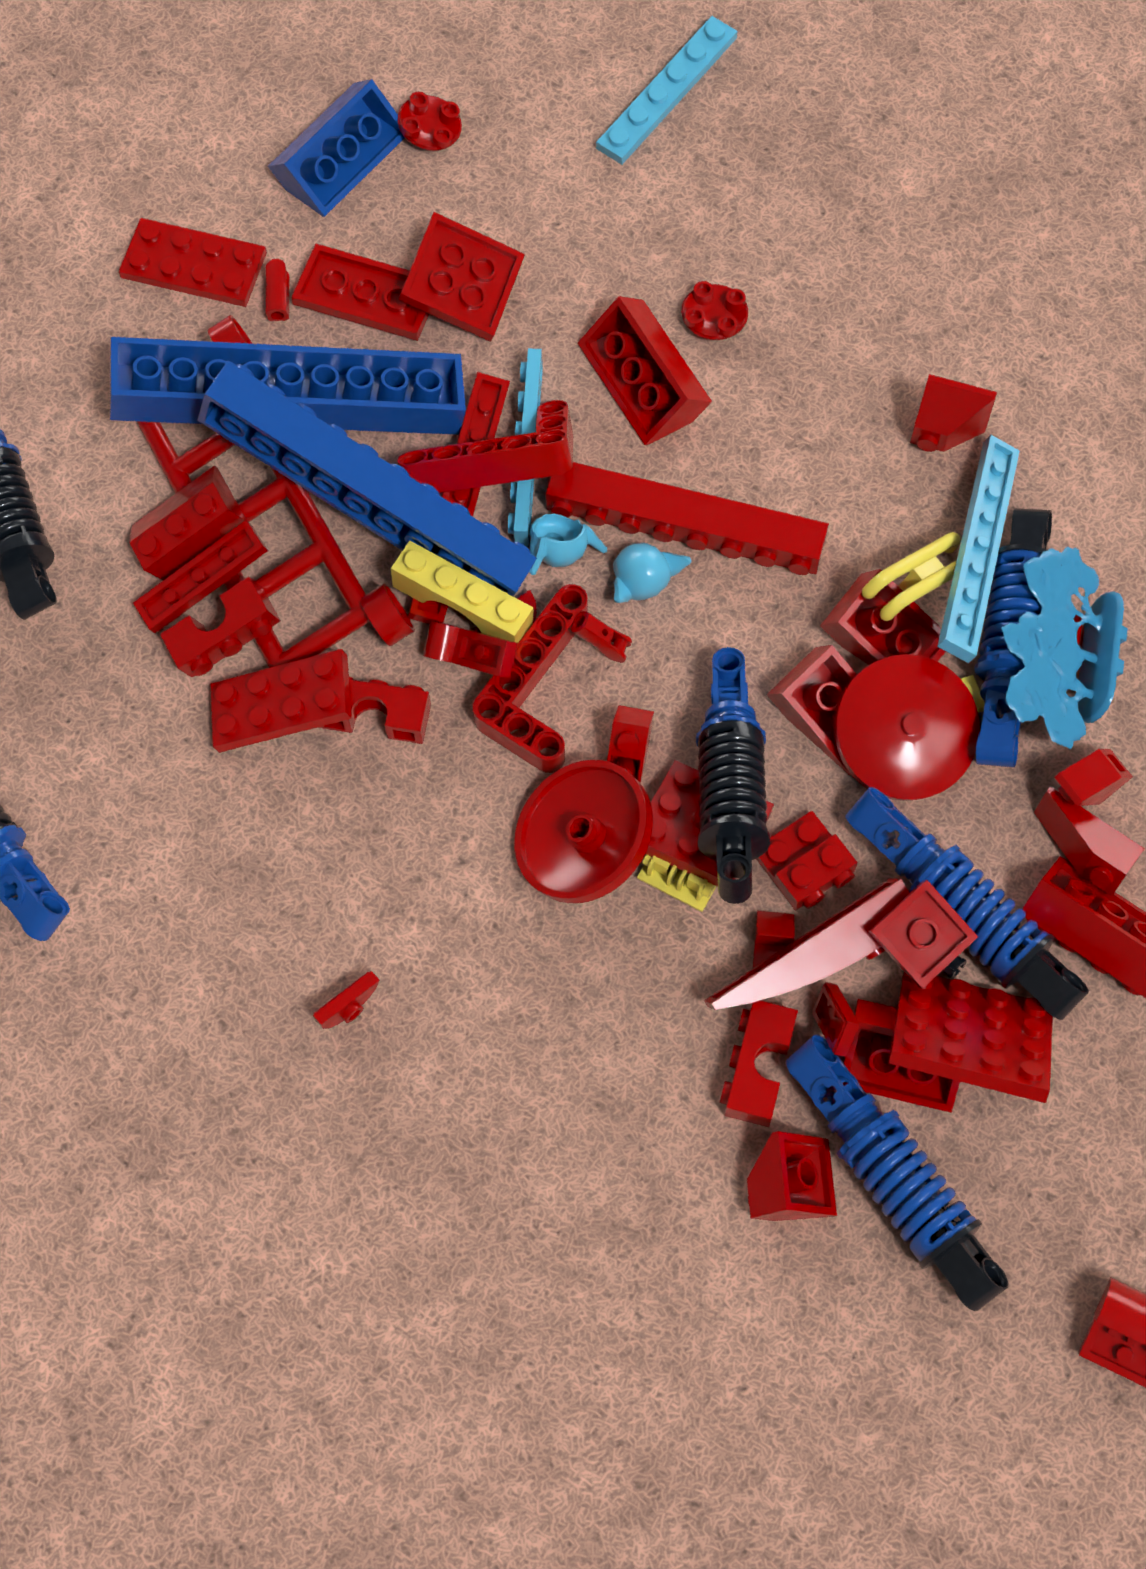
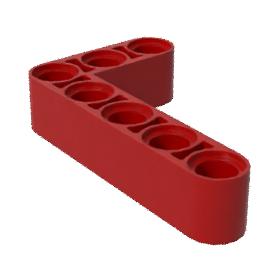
[397,400,574,493]
[473,584,588,773]

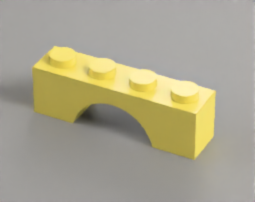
[391,540,533,644]

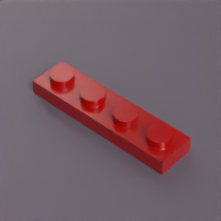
[133,520,268,634]

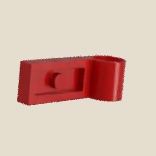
[423,621,517,678]

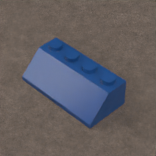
[267,79,405,217]

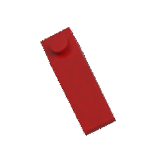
[1033,786,1145,896]

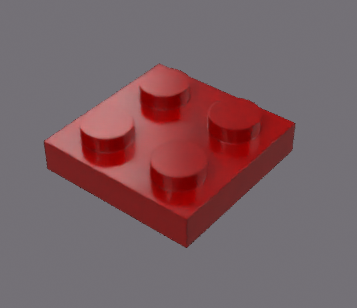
[868,880,978,989]

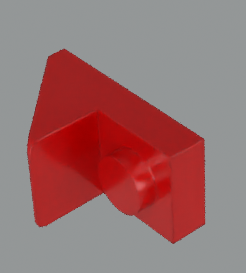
[752,910,795,968]

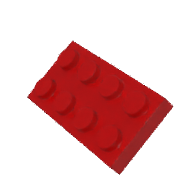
[119,218,267,307]
[291,243,429,341]
[210,649,352,753]

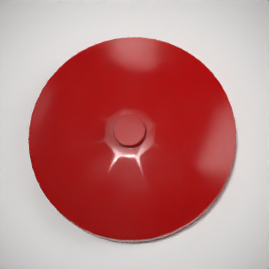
[834,654,980,801]
[514,760,653,904]

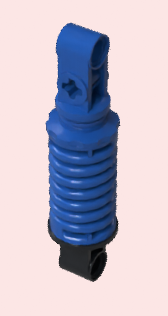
[974,508,1052,768]
[845,787,1089,1020]
[786,1035,1009,1311]

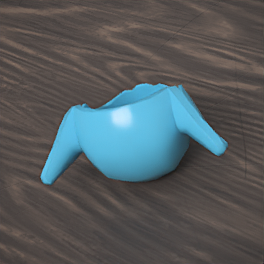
[529,513,607,575]
[613,543,692,603]

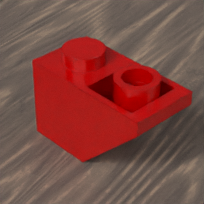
[607,705,654,783]
[1054,749,1133,806]

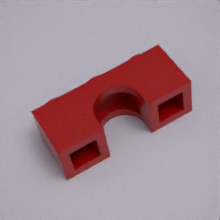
[160,576,281,678]
[317,676,431,744]
[720,1001,798,1128]

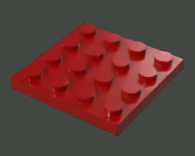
[889,971,1053,1103]

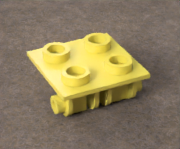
[637,854,717,912]

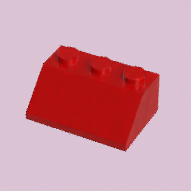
[129,466,246,580]
[843,999,960,1113]

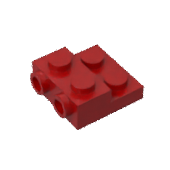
[756,811,858,911]

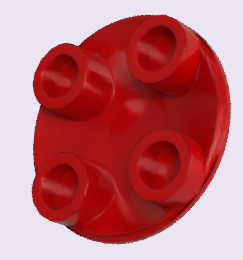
[398,91,462,151]
[681,281,748,340]

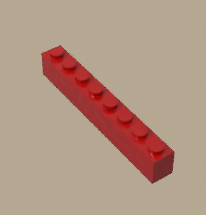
[546,462,829,575]

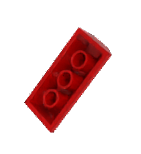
[578,296,712,445]
[1022,856,1146,998]

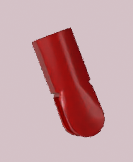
[266,259,290,321]
[571,611,632,663]

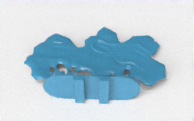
[1001,546,1128,749]

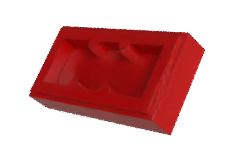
[812,982,860,1057]

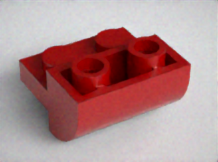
[1078,1277,1146,1388]

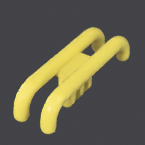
[862,532,961,621]

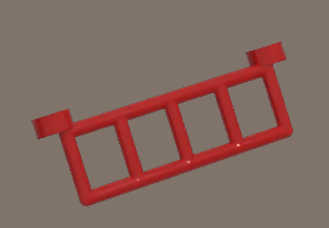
[136,315,415,668]

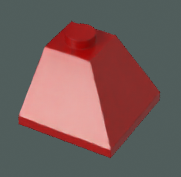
[910,374,997,452]
[747,1131,837,1221]

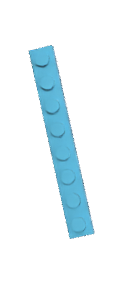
[937,435,1020,663]

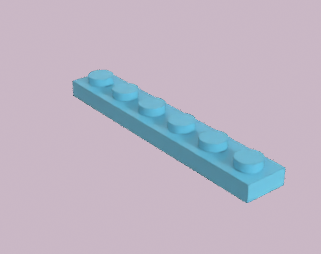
[596,16,738,165]
[508,348,543,547]

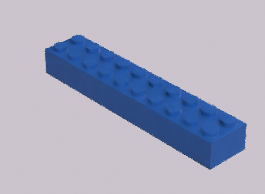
[110,337,466,435]
[197,360,537,596]

